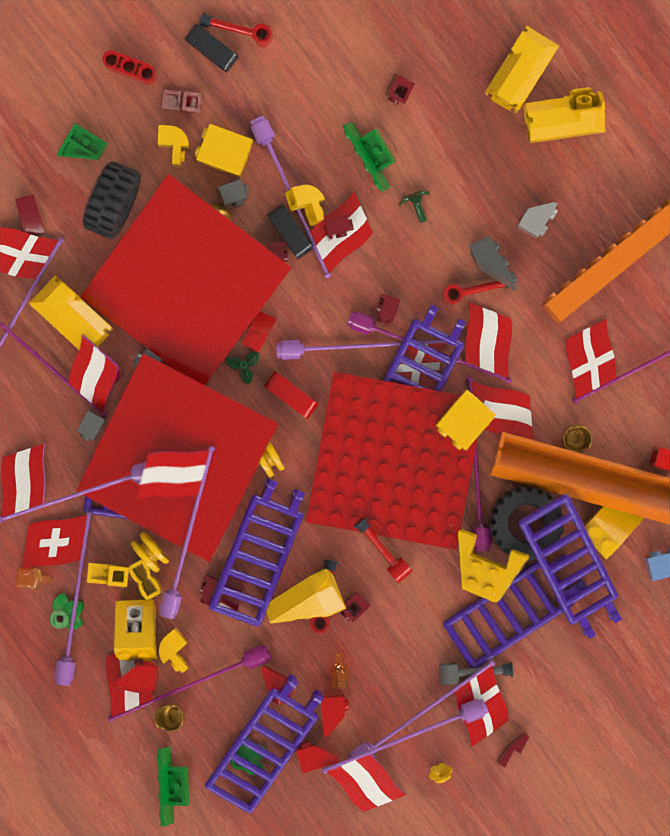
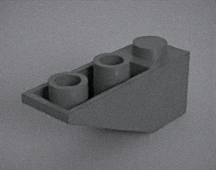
[469,236,518,291]

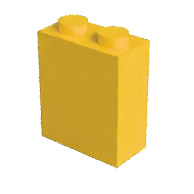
[195,124,254,178]
[436,389,496,450]

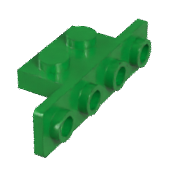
[343,122,396,192]
[156,747,190,827]

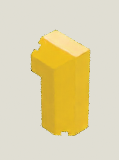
[485,26,559,113]
[524,87,605,143]
[29,275,113,350]

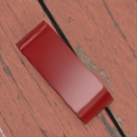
[102,50,157,85]
[264,371,319,419]

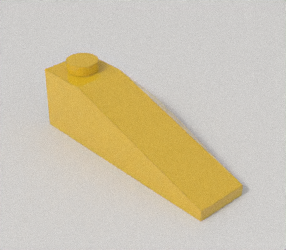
[266,569,346,623]

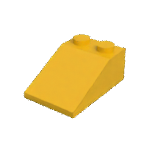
[583,506,644,559]

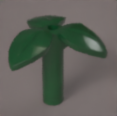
[399,191,430,223]
[226,352,259,384]

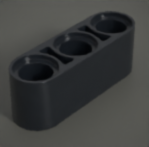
[184,24,239,73]
[267,204,314,260]

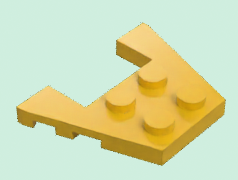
[458,529,530,603]

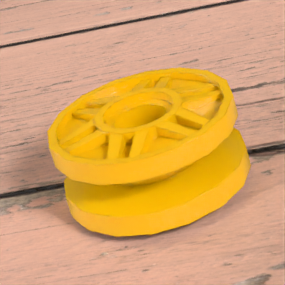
[260,442,285,477]
[130,531,170,573]

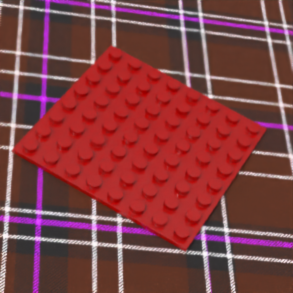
[80,174,292,385]
[76,354,279,562]
[306,372,485,550]

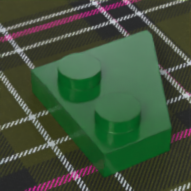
[56,123,109,160]

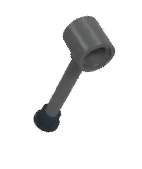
[439,662,513,685]

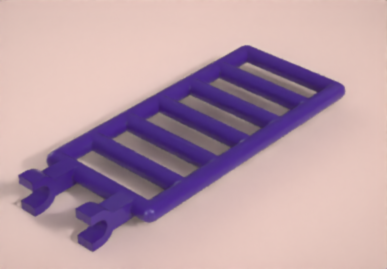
[382,305,466,391]
[209,478,305,627]
[519,494,622,639]
[443,553,587,668]
[205,674,324,814]

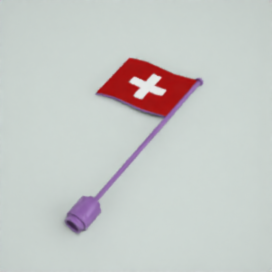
[22,511,93,686]

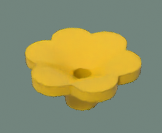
[429,763,452,783]

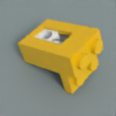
[114,599,157,661]

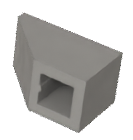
[517,202,558,239]

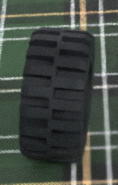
[82,161,141,239]
[489,486,564,560]

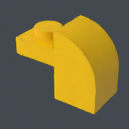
[158,125,190,167]
[285,185,325,226]
[86,563,129,587]
[159,627,189,673]

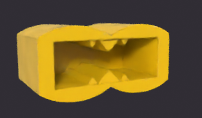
[129,559,162,600]

